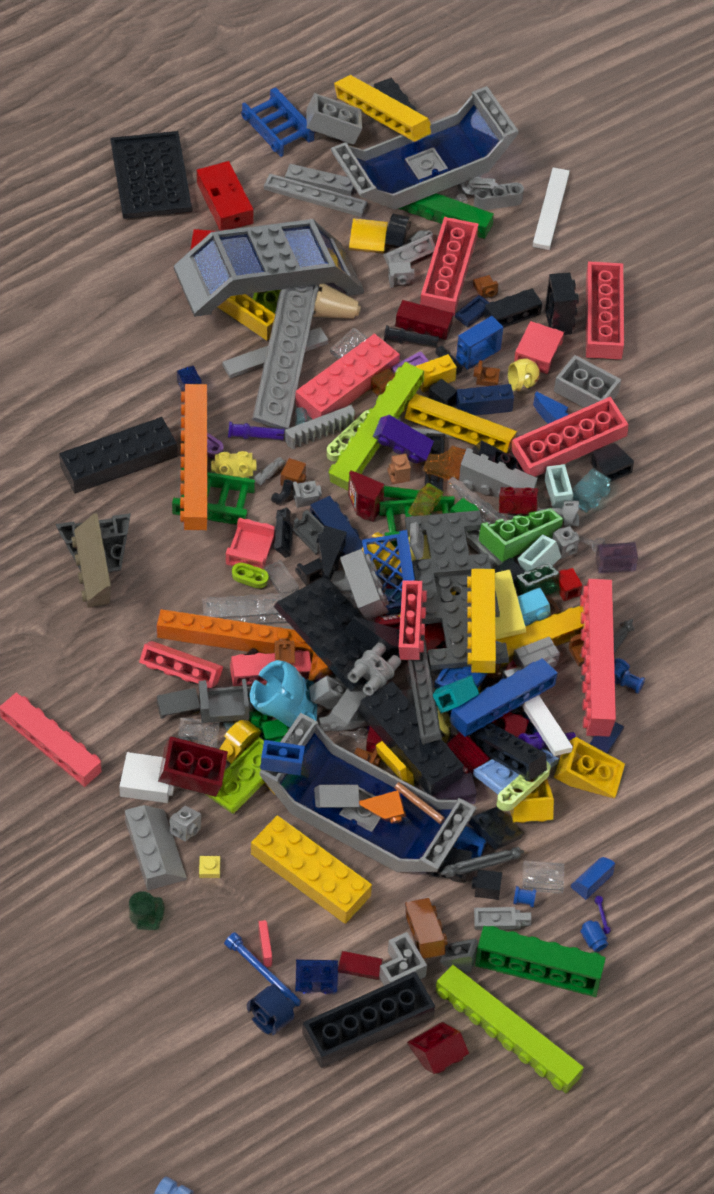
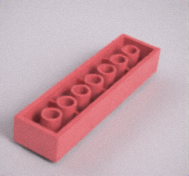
[580,579,616,737]

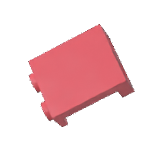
[514,321,564,374]
[226,518,275,569]

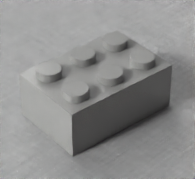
[306,93,362,144]
[554,355,621,408]
[340,549,389,620]

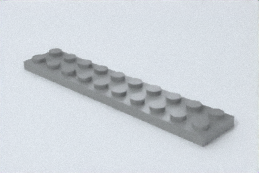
[252,284,319,431]

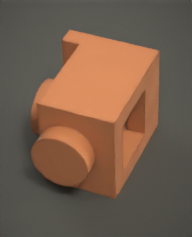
[387,454,411,484]

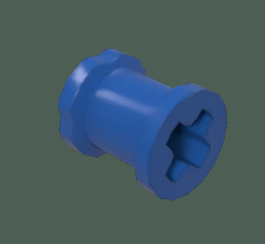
[614,658,630,684]
[620,670,645,694]
[513,886,536,908]

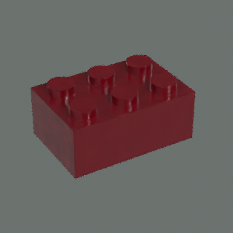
[158,736,228,797]

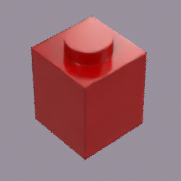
[554,568,583,601]

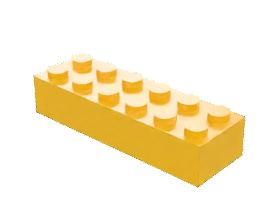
[251,815,372,924]

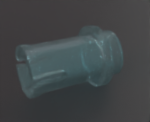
[295,407,308,426]

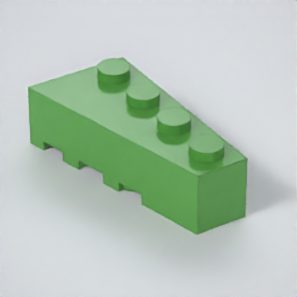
[479,508,563,562]

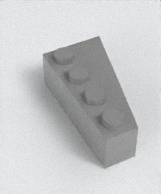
[459,447,537,498]

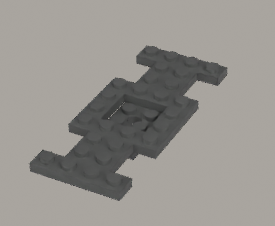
[405,510,509,670]

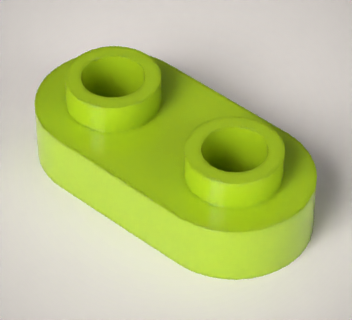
[232,563,269,589]

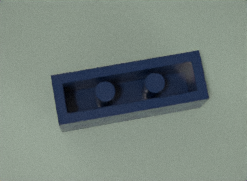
[456,384,514,416]

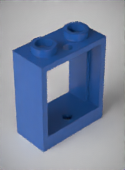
[456,316,503,370]

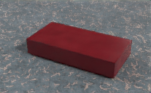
[338,951,383,980]

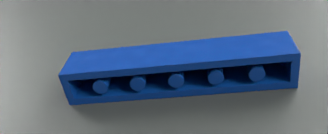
[450,658,558,737]

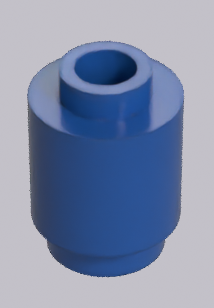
[580,920,608,952]

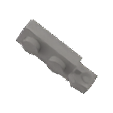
[319,707,370,731]
[474,907,532,930]

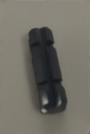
[435,346,463,375]

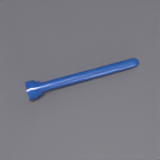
[224,932,301,1007]

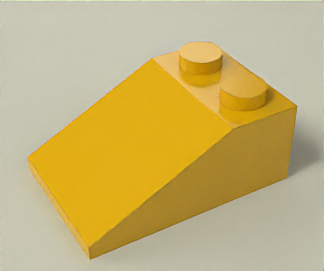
[554,737,625,799]
[508,779,554,823]

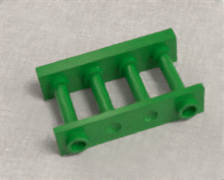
[172,468,255,525]
[379,496,455,547]

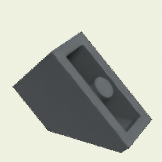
[440,939,478,973]

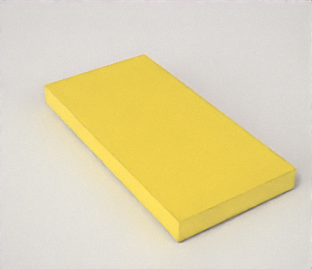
[495,570,526,639]

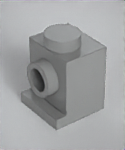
[388,262,415,288]
[293,481,322,508]

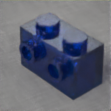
[295,959,338,994]

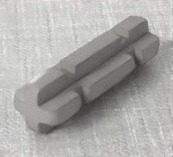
[254,457,285,485]

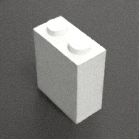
[119,752,174,803]

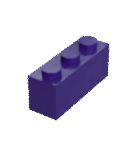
[373,415,434,463]

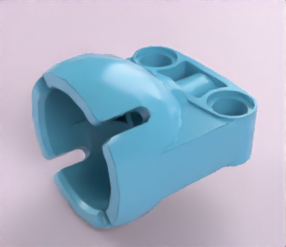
[250,660,317,727]

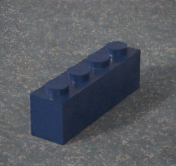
[310,496,363,557]

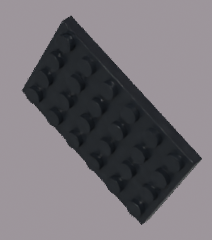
[110,131,192,219]
[273,577,390,692]

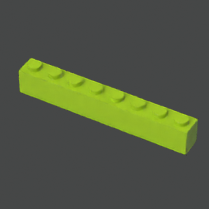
[328,362,424,491]
[435,965,584,1093]

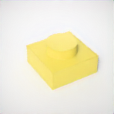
[199,856,220,878]

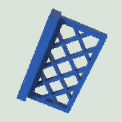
[362,530,415,610]

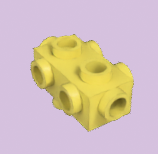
[211,451,257,478]

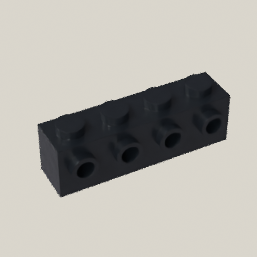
[473,723,547,781]

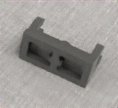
[293,510,324,555]
[157,688,200,719]

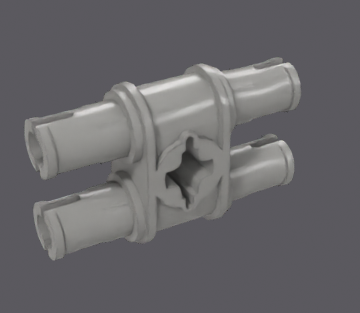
[348,643,401,696]

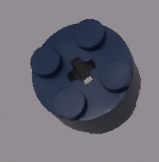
[247,984,295,1035]

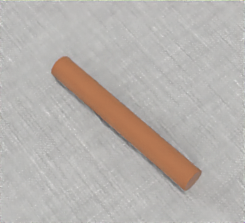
[394,782,445,824]

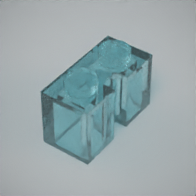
[572,468,611,513]

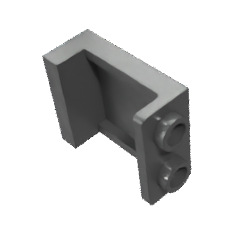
[199,679,253,723]

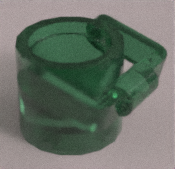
[129,891,165,930]

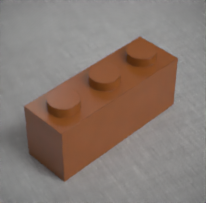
[405,898,448,959]

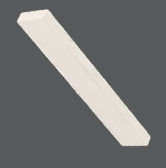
[533,168,569,250]
[502,667,573,756]

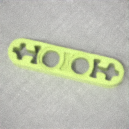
[326,410,369,462]
[496,761,551,811]

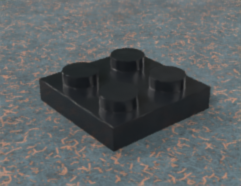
[469,806,524,850]

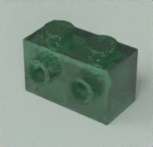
[517,563,559,596]

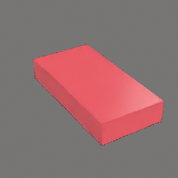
[259,920,272,967]

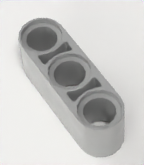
[474,182,524,210]

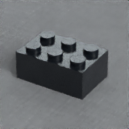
[545,272,579,335]

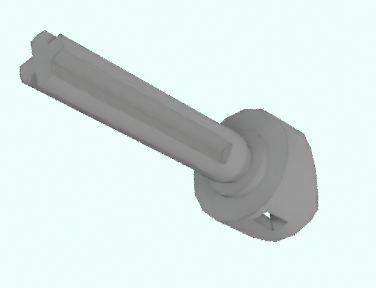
[458,176,498,195]
[508,501,579,526]

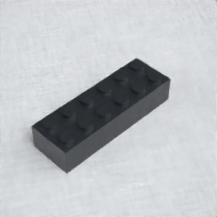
[59,417,177,494]
[360,681,464,796]
[302,972,435,1068]

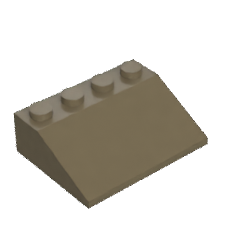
[71,513,111,608]

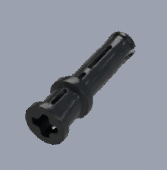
[384,325,439,348]

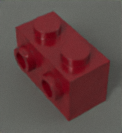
[499,487,538,514]

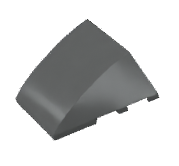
[55,513,131,573]

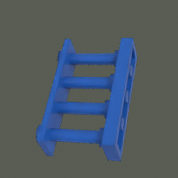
[241,87,315,157]

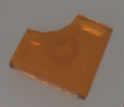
[423,446,466,482]

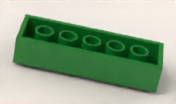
[475,926,606,997]

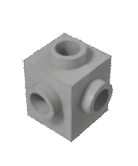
[552,526,580,559]
[169,805,201,842]

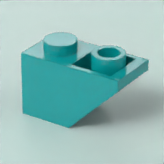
[433,675,479,713]

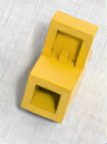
[220,720,262,764]

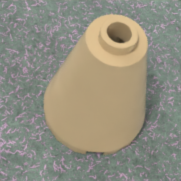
[312,283,361,319]

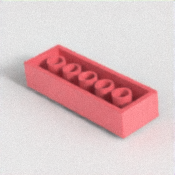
[420,217,478,316]
[586,261,624,360]
[295,333,400,419]
[512,396,628,477]

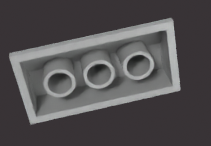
[125,805,187,891]

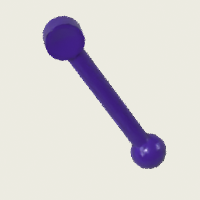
[594,896,611,934]

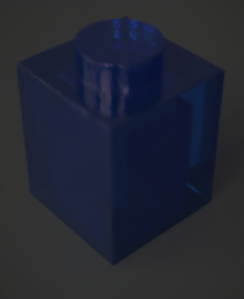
[177,365,202,392]

